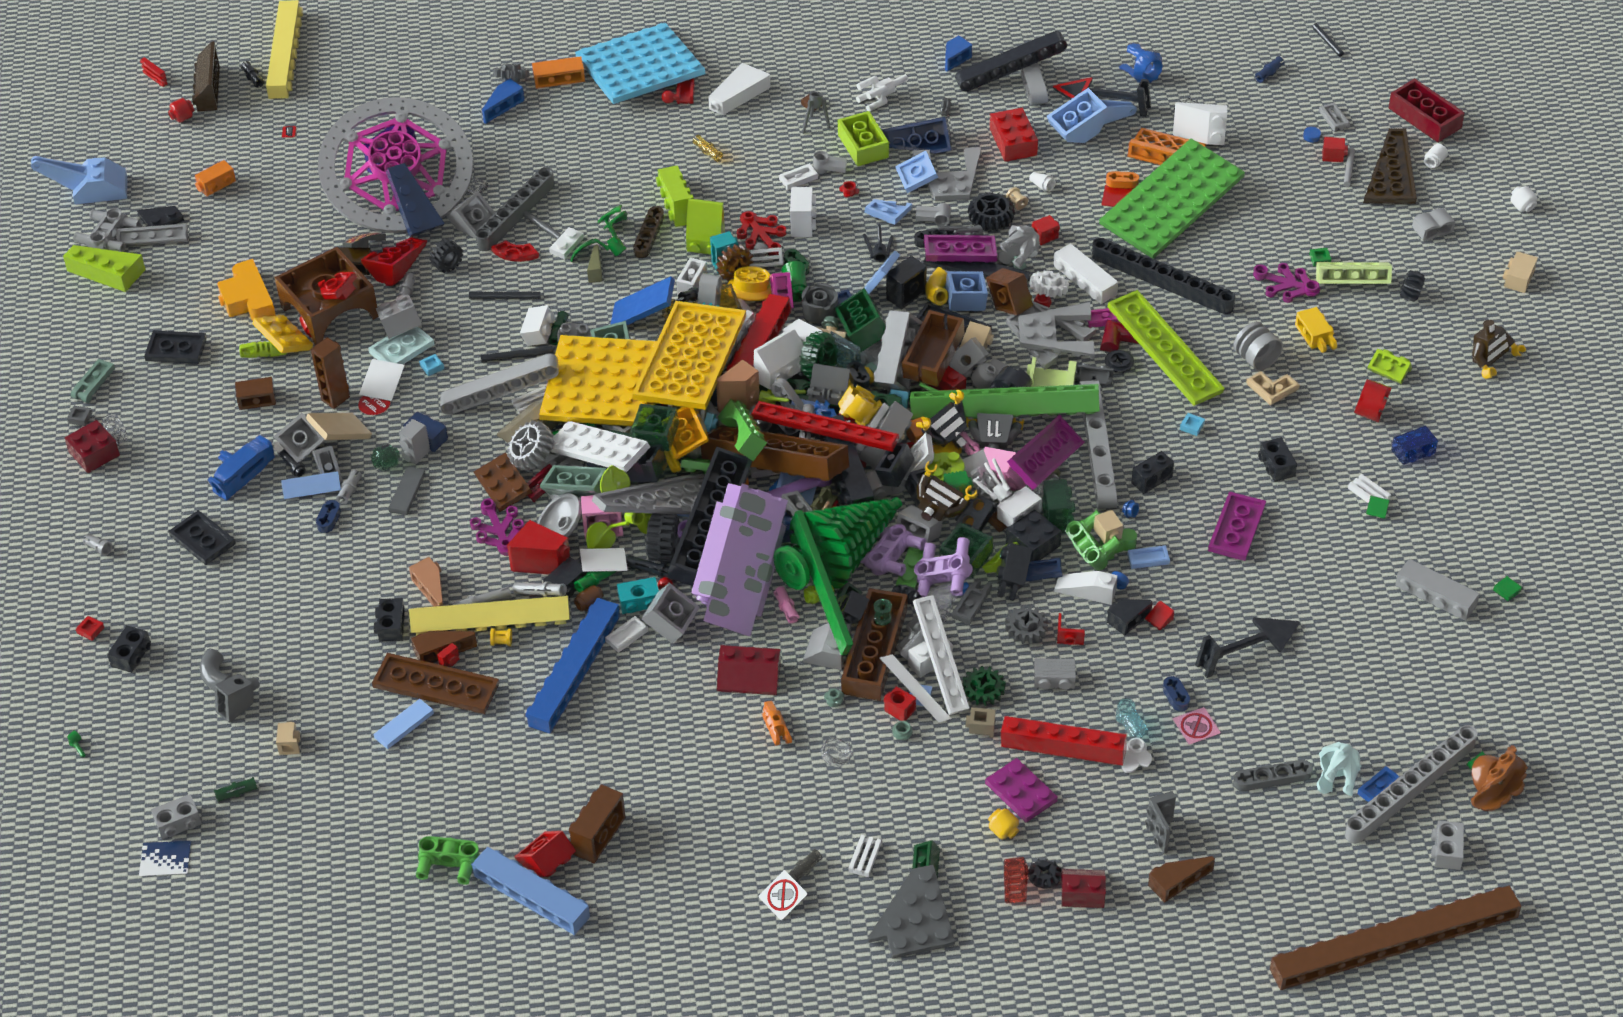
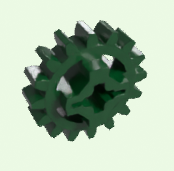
[962,666,1006,706]

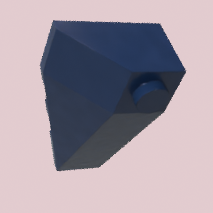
[881,117,952,154]

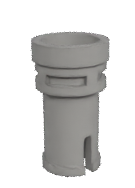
[83,533,112,556]

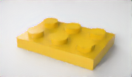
[252,315,313,353]

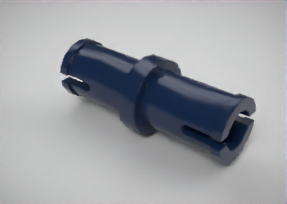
[1255,56,1285,83]

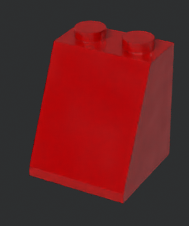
[507,520,570,575]

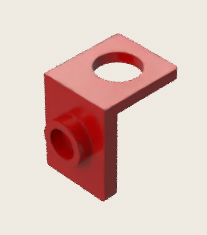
[1057,613,1085,645]

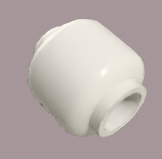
[1511,186,1537,212]

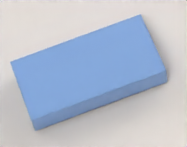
[1127,545,1170,569]

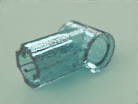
[1115,698,1148,739]

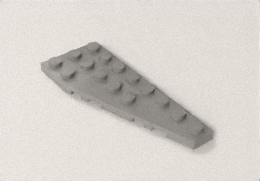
[592,472,705,514]

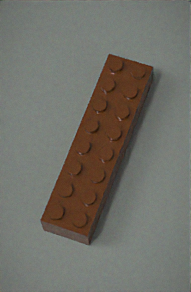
[701,425,849,481]

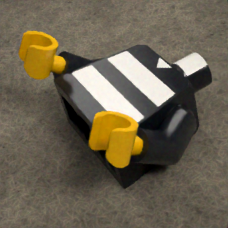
[916,390,967,450]

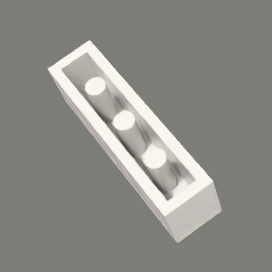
[1054,243,1118,304]

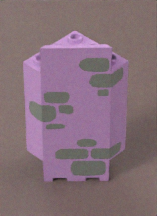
[691,483,788,636]

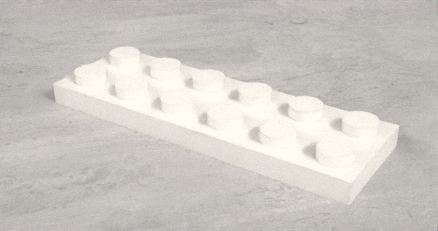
[550,421,650,472]

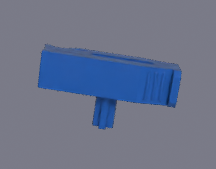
[208,435,275,501]

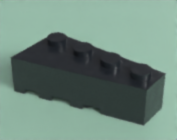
[586,444,668,482]

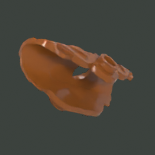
[1471,745,1528,811]

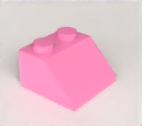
[984,447,1027,491]

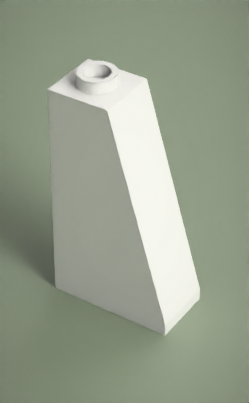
[709,63,771,115]

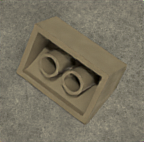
[497,399,561,443]

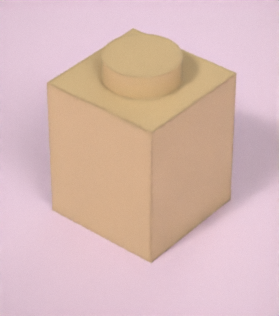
[1093,510,1123,544]

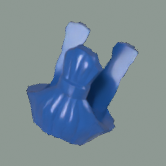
[1119,43,1163,83]

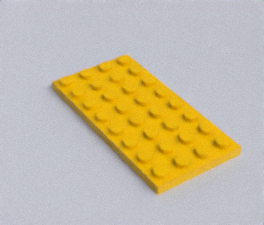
[633,301,746,410]

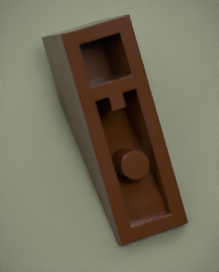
[411,631,477,663]
[1148,856,1215,903]

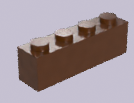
[311,337,350,409]

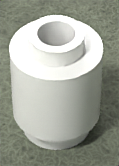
[1424,144,1448,168]

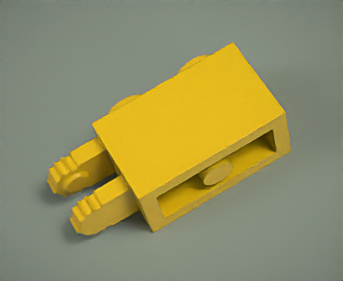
[1295,307,1337,353]

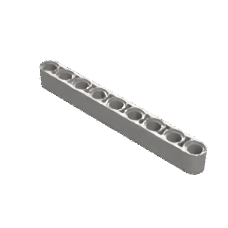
[1345,725,1478,844]

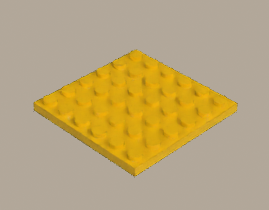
[539,335,657,427]

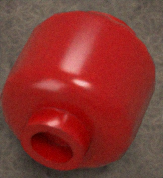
[168,98,195,123]

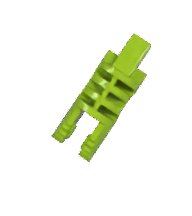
[239,341,287,358]

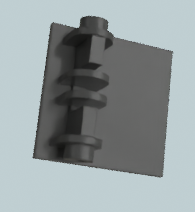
[807,364,850,405]

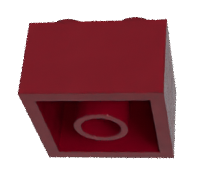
[64,420,120,473]

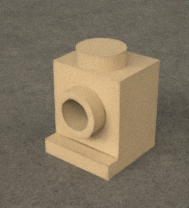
[276,722,300,755]

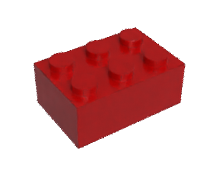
[990,107,1038,162]

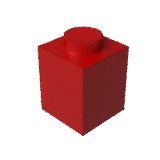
[1322,137,1348,162]

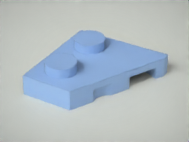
[865,199,912,225]

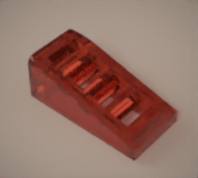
[1004,857,1028,904]

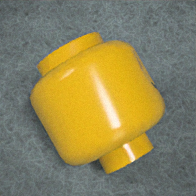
[988,808,1019,840]

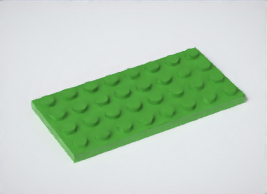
[1099,138,1245,259]

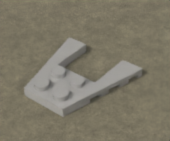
[913,147,981,201]
[1006,301,1096,370]
[1018,302,1095,359]

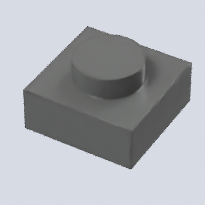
[67,405,92,426]

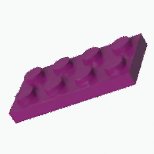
[924,235,997,262]
[1208,491,1266,561]

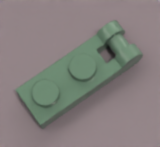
[71,359,115,403]

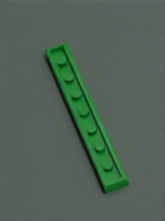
[790,510,853,656]

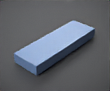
[281,471,341,499]
[374,699,434,749]

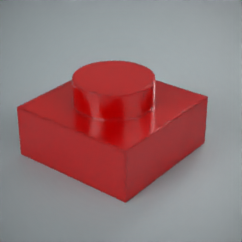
[75,616,105,641]
[437,643,460,667]

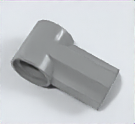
[813,151,847,174]
[916,203,951,227]

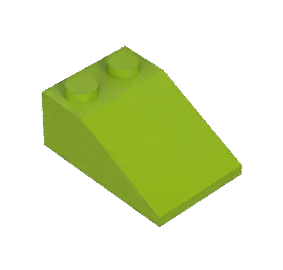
[686,198,725,255]

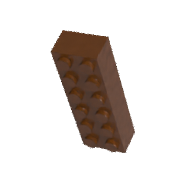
[841,588,908,701]

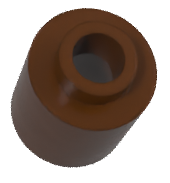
[574,585,604,612]

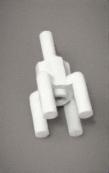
[856,74,908,112]

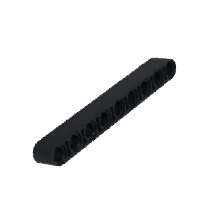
[1092,238,1235,314]

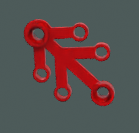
[737,211,787,256]

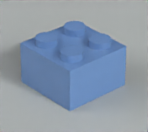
[945,271,988,311]

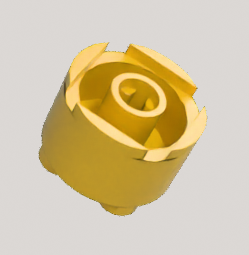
[838,384,882,426]

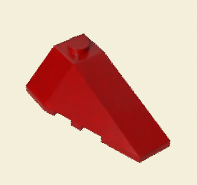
[361,237,427,286]

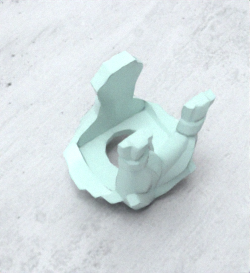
[1317,742,1361,796]

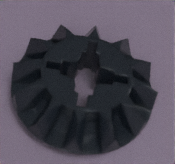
[1105,350,1134,374]
[892,585,922,606]
[1028,858,1062,889]

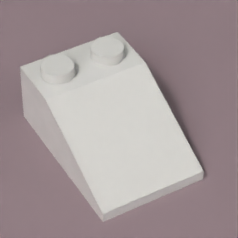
[1173,102,1227,145]

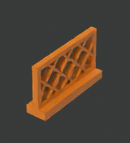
[1127,127,1206,165]

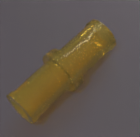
[692,135,723,162]

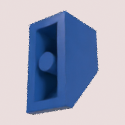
[945,35,972,72]

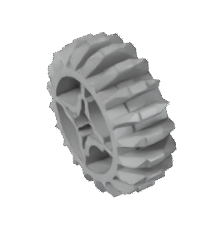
[507,420,554,471]

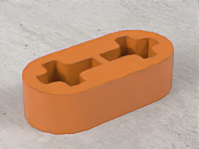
[1106,171,1139,189]

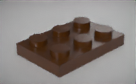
[473,452,532,512]

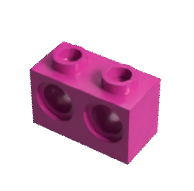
[770,272,794,309]

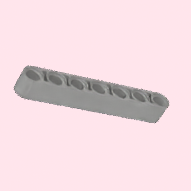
[440,354,559,415]

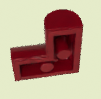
[1100,320,1139,352]

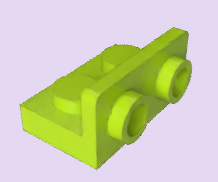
[1367,348,1412,384]

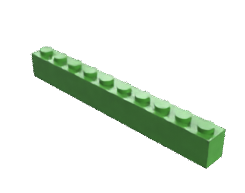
[910,384,1100,419]

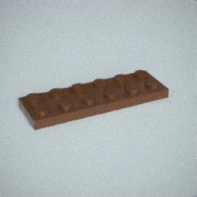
[372,653,500,714]

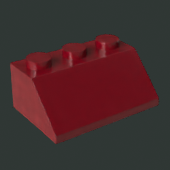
[717,645,781,695]

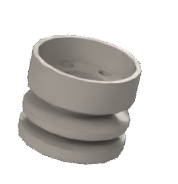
[1233,321,1283,371]

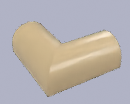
[1246,371,1300,406]

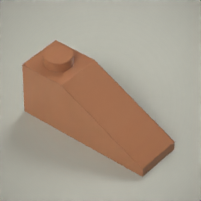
[409,557,444,607]

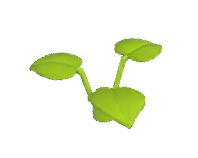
[586,465,652,549]

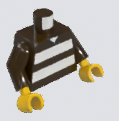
[1472,320,1526,379]
[916,461,978,521]

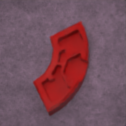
[491,240,539,262]

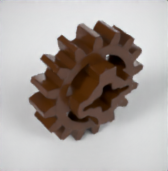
[716,244,754,282]

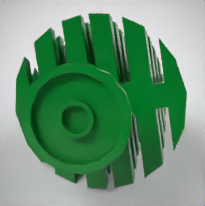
[773,497,902,590]

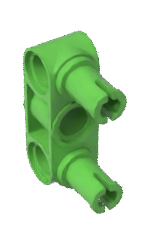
[1066,510,1123,571]
[416,836,480,885]

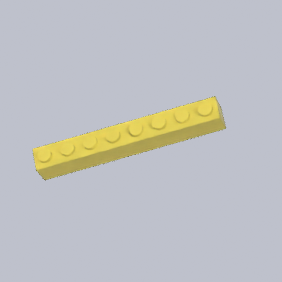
[266,0,303,99]
[409,596,570,636]

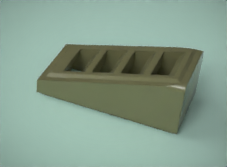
[587,244,603,283]

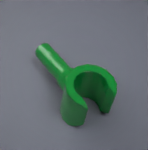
[67,730,86,758]

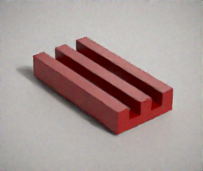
[140,57,168,87]

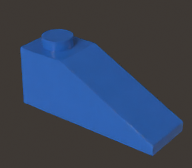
[482,78,525,124]

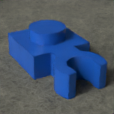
[814,400,837,417]

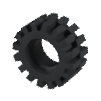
[429,238,463,273]

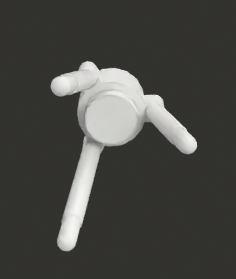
[973,458,1012,502]

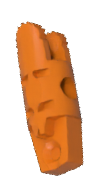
[762,701,793,746]

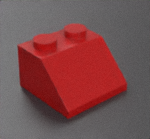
[514,831,576,878]

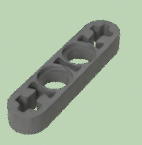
[1233,760,1313,791]

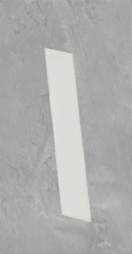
[880,654,952,722]

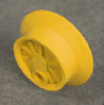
[726,266,771,301]

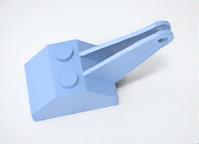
[1047,88,1137,143]
[31,156,127,205]

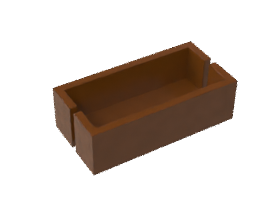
[902,310,965,387]

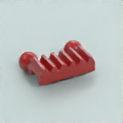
[661,78,695,104]

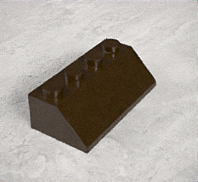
[192,41,220,112]

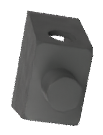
[214,674,260,723]

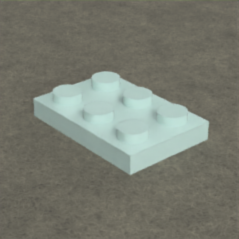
[368,327,435,364]

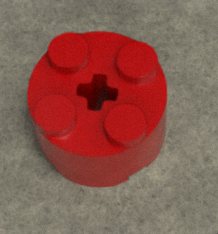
[1354,379,1392,423]

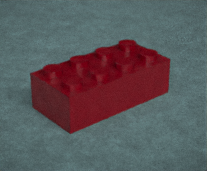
[1388,78,1465,143]

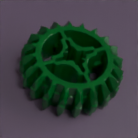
[799,331,839,380]

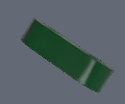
[784,249,810,275]

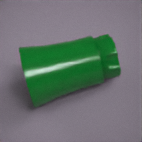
[781,261,807,302]

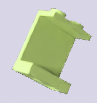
[1027,357,1077,387]

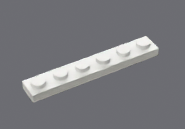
[913,595,969,715]

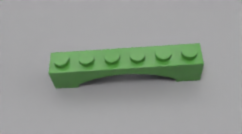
[718,399,767,461]

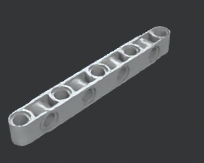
[1079,380,1117,509]

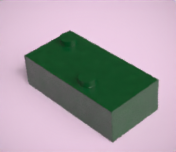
[835,288,886,353]

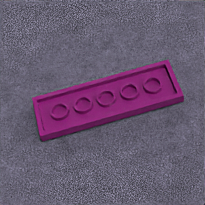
[1007,415,1085,490]

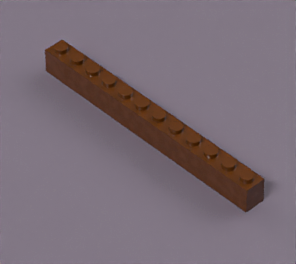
[1270,885,1522,991]

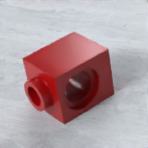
[1032,215,1060,245]
[884,686,916,721]

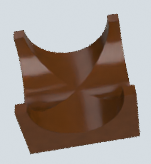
[274,247,379,346]

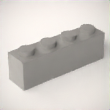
[1395,559,1480,621]

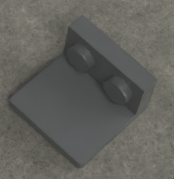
[1145,791,1176,854]

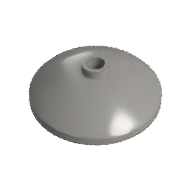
[537,493,582,537]

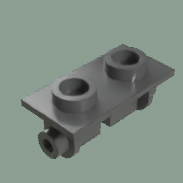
[1075,363,1114,386]

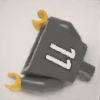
[966,413,1024,449]

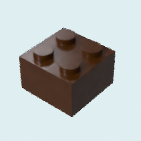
[986,268,1033,316]

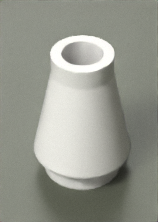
[1029,172,1056,192]

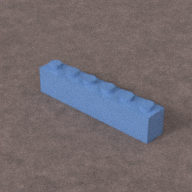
[472,847,590,935]

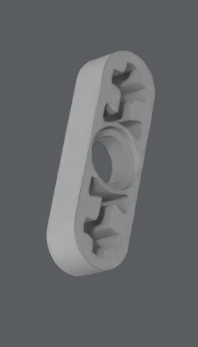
[771,378,805,411]

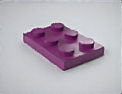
[985,758,1058,823]

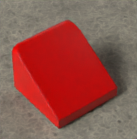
[1145,601,1174,630]

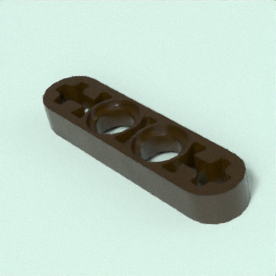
[633,206,664,258]

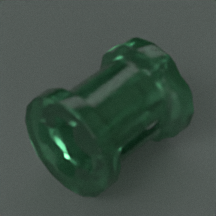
[874,599,892,625]

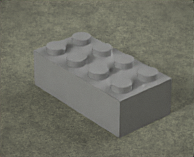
[874,310,923,392]

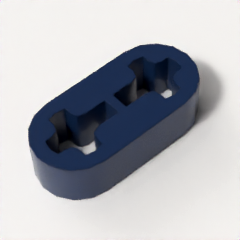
[316,500,341,533]
[1163,676,1190,712]

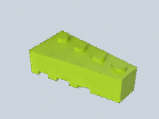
[655,165,694,227]
[63,245,146,292]

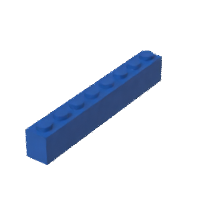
[526,598,620,734]

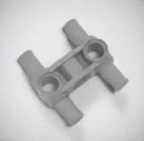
[73,208,142,252]

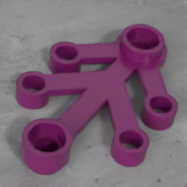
[1253,263,1321,303]
[470,498,524,556]

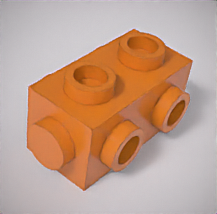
[195,160,236,196]

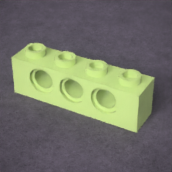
[1316,262,1392,284]

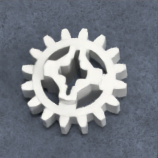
[1030,270,1069,298]

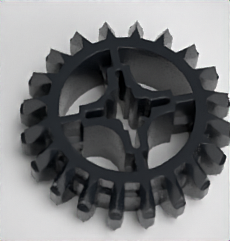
[968,191,1015,232]

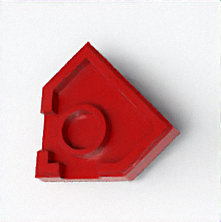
[318,272,357,299]

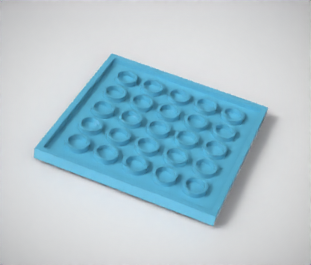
[575,23,706,104]

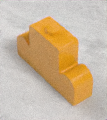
[217,259,276,320]

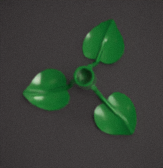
[570,205,627,262]

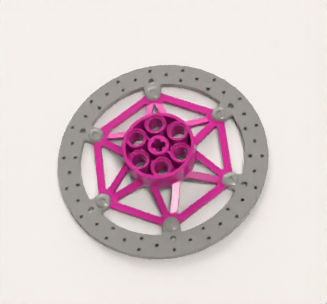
[318,97,473,233]

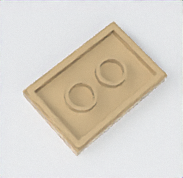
[306,412,372,440]

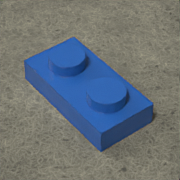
[1358,766,1400,802]

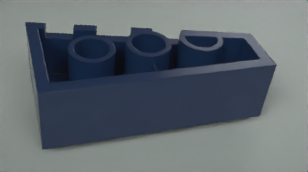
[386,163,445,238]

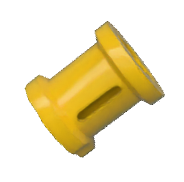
[490,628,512,646]

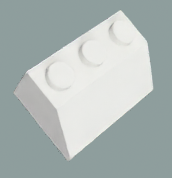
[754,328,803,389]

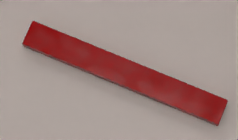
[751,401,899,452]

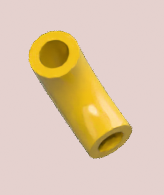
[925,267,948,306]

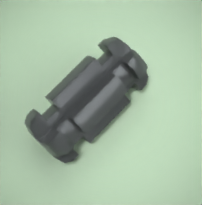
[940,97,951,116]

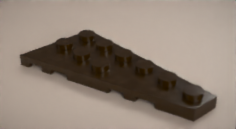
[1363,128,1417,204]

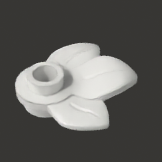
[1121,738,1152,773]

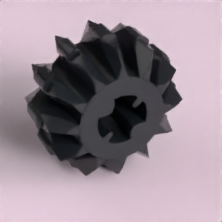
[1399,270,1425,302]

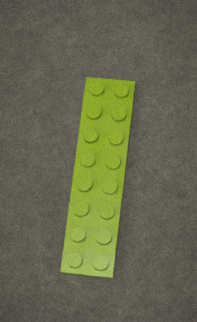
[1107,290,1225,406]

